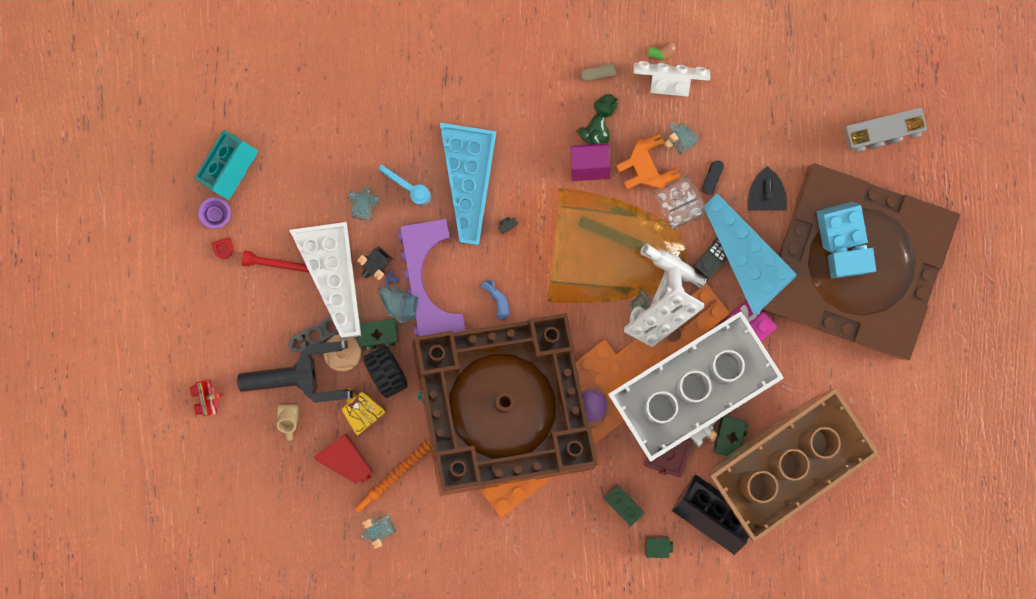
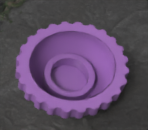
[198,197,231,230]
[582,389,608,422]

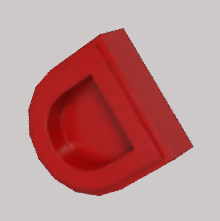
[211,237,234,259]

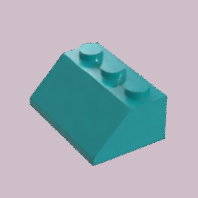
[194,130,259,200]

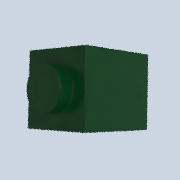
[645,536,673,558]

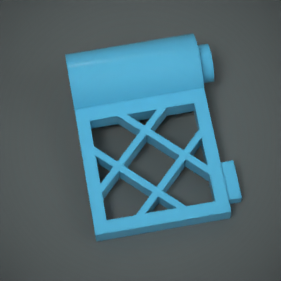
[378,164,431,206]

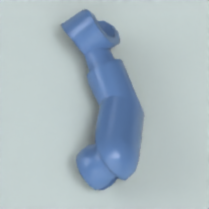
[480,279,510,320]

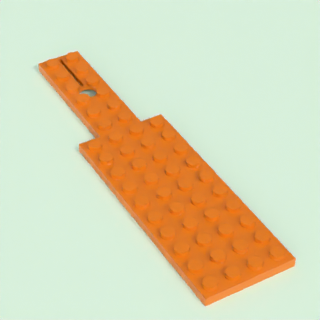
[480,283,730,518]

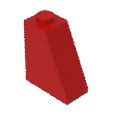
[313,433,373,484]

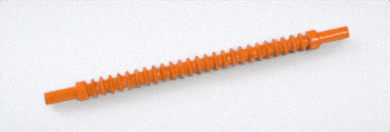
[354,438,431,513]

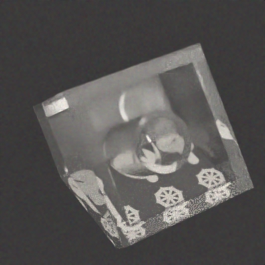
[653,175,707,230]

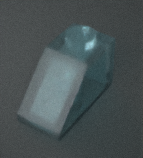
[378,285,418,323]

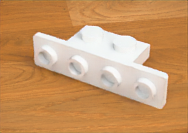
[633,61,711,97]

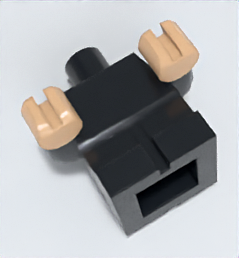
[357,246,393,280]

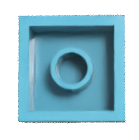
[816,202,868,252]
[827,245,876,279]

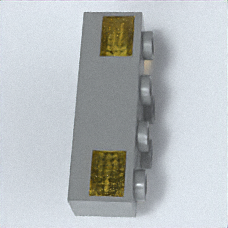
[843,107,927,152]

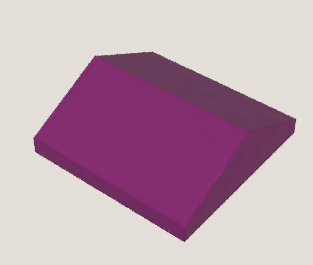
[570,143,610,181]

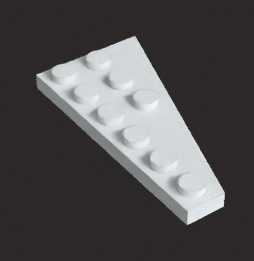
[289,222,361,339]

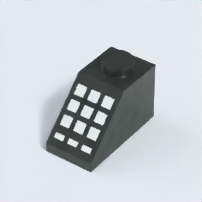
[692,238,727,279]

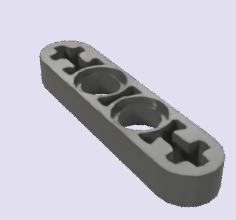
[288,317,339,353]

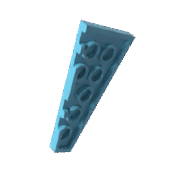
[440,123,497,245]
[704,193,797,315]

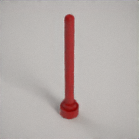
[242,250,310,273]

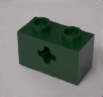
[358,319,399,350]
[713,415,748,456]
[603,483,645,527]

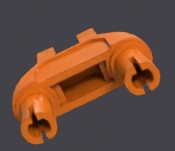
[615,132,681,190]

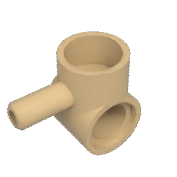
[277,404,299,441]

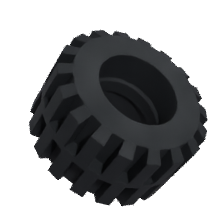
[364,345,408,398]

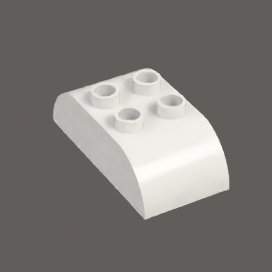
[608,312,784,462]

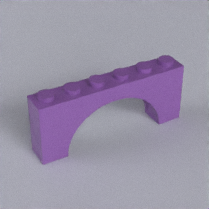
[398,219,466,337]

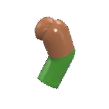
[647,42,676,60]

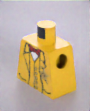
[342,387,387,436]

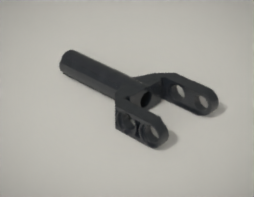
[237,340,354,403]

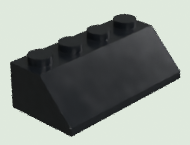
[672,474,749,555]

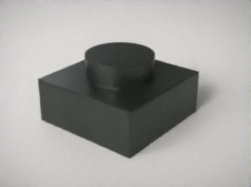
[498,216,518,235]

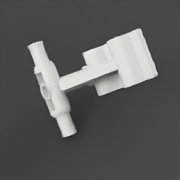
[624,244,706,347]

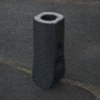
[700,160,724,195]

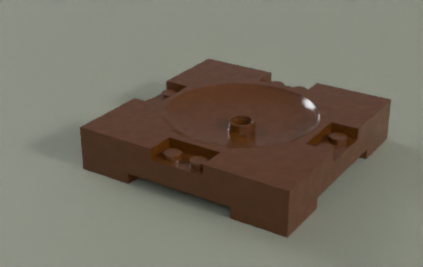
[762,163,961,361]
[412,313,598,496]

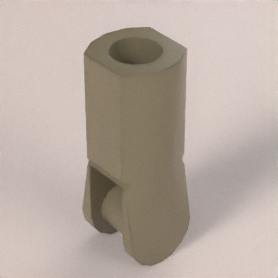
[580,63,616,81]

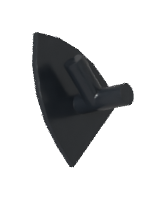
[748,166,786,210]

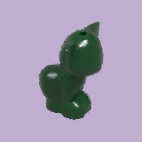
[576,94,619,145]

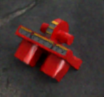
[190,380,223,417]

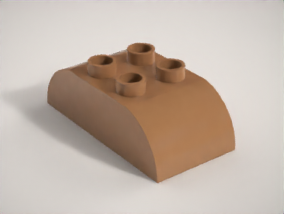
[708,388,879,543]

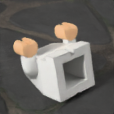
[689,421,717,448]

